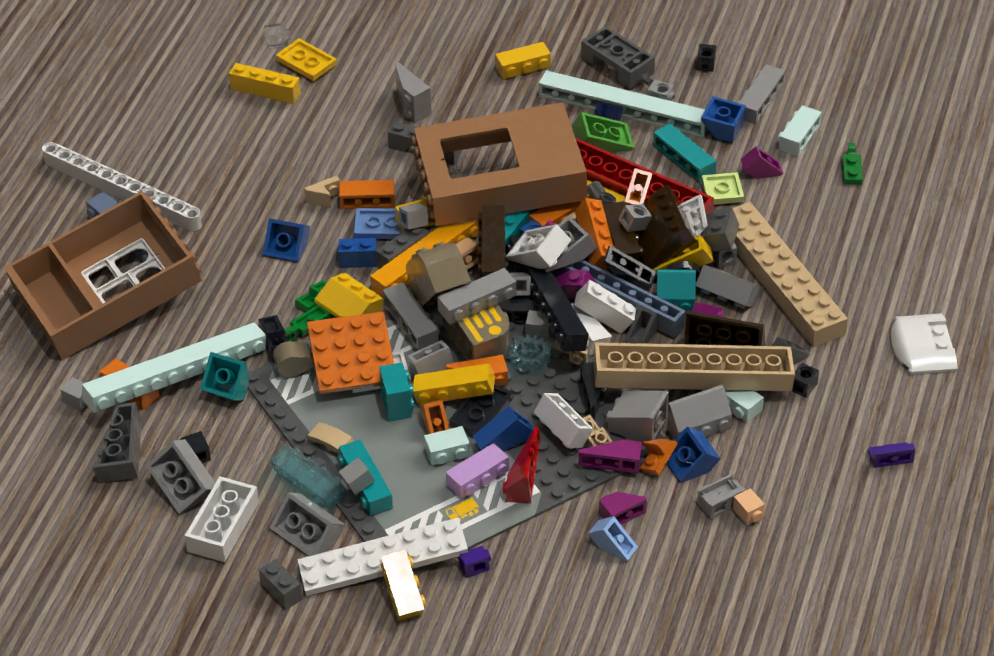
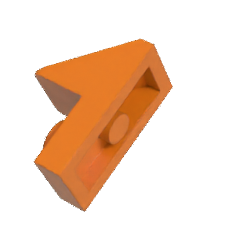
[640,439,678,475]

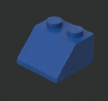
[701,96,746,143]
[262,218,310,261]
[338,238,377,268]
[667,426,721,483]

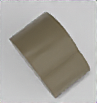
[273,341,314,378]

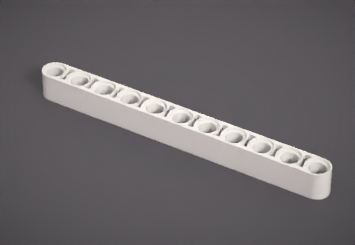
[42,142,202,231]

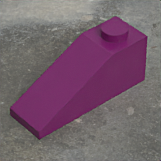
[555,270,597,299]
[578,440,642,473]

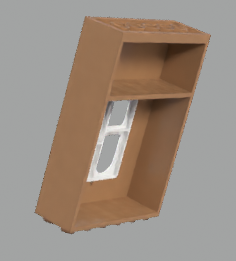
[4,191,202,360]

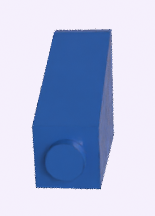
[473,406,534,451]

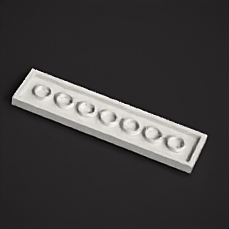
[298,517,468,596]

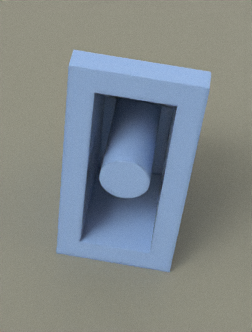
[588,516,638,561]

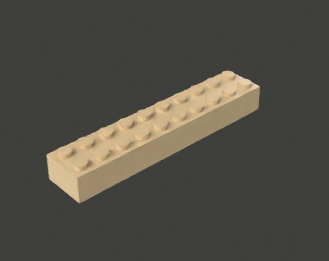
[733,202,848,347]
[593,343,795,391]

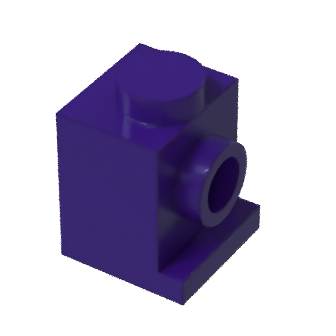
[458,546,491,578]

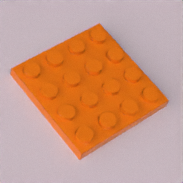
[307,311,394,394]

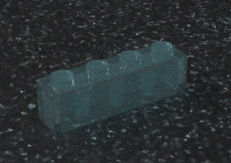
[270,444,346,510]

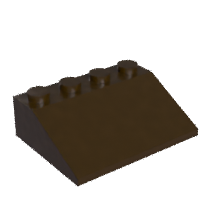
[634,184,697,269]
[684,311,765,346]

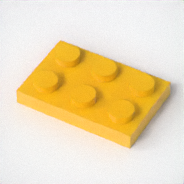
[276,38,337,81]

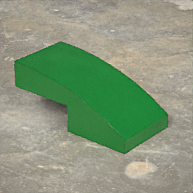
[295,280,327,312]

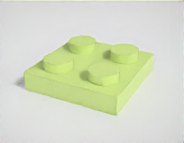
[702,172,744,205]

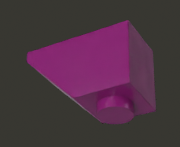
[740,146,784,179]
[692,302,725,317]
[599,492,647,525]

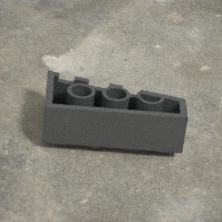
[93,402,141,483]

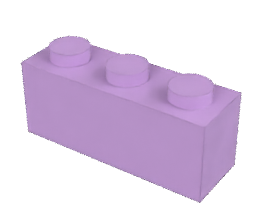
[446,443,509,499]

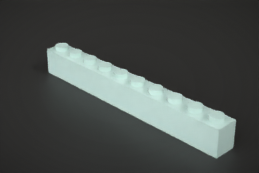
[539,70,708,137]
[82,323,266,413]

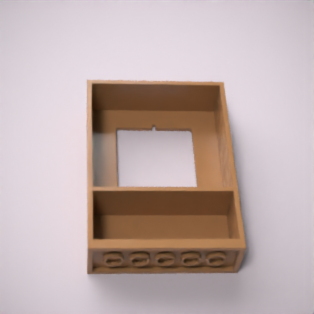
[412,102,588,226]

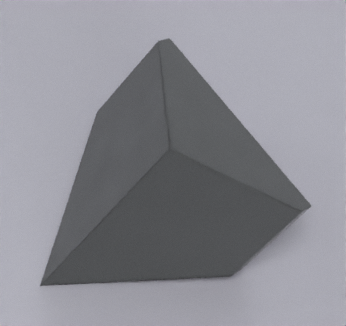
[625,305,658,344]

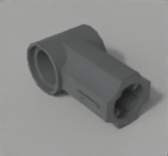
[587,181,616,204]

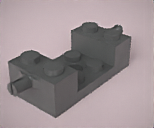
[581,26,655,89]

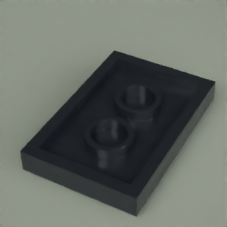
[449,384,514,435]

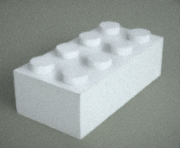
[185,476,259,562]

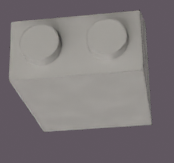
[606,391,668,443]

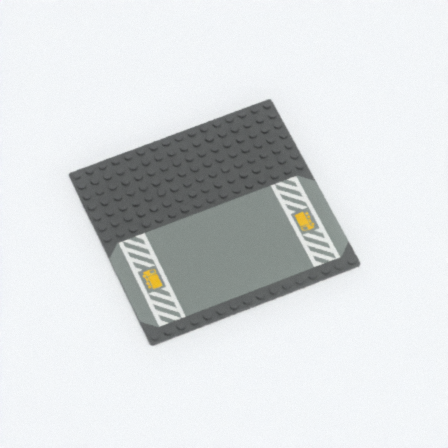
[248,261,665,575]

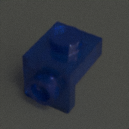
[594,102,623,121]

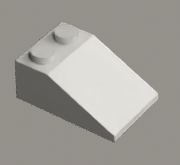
[506,224,571,269]

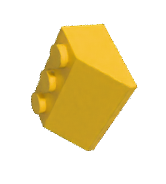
[314,273,383,318]

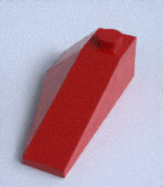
[502,427,541,503]

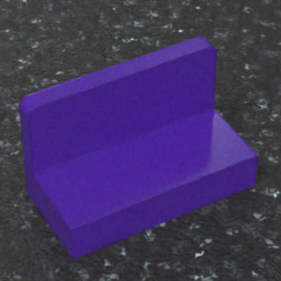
[868,442,915,468]

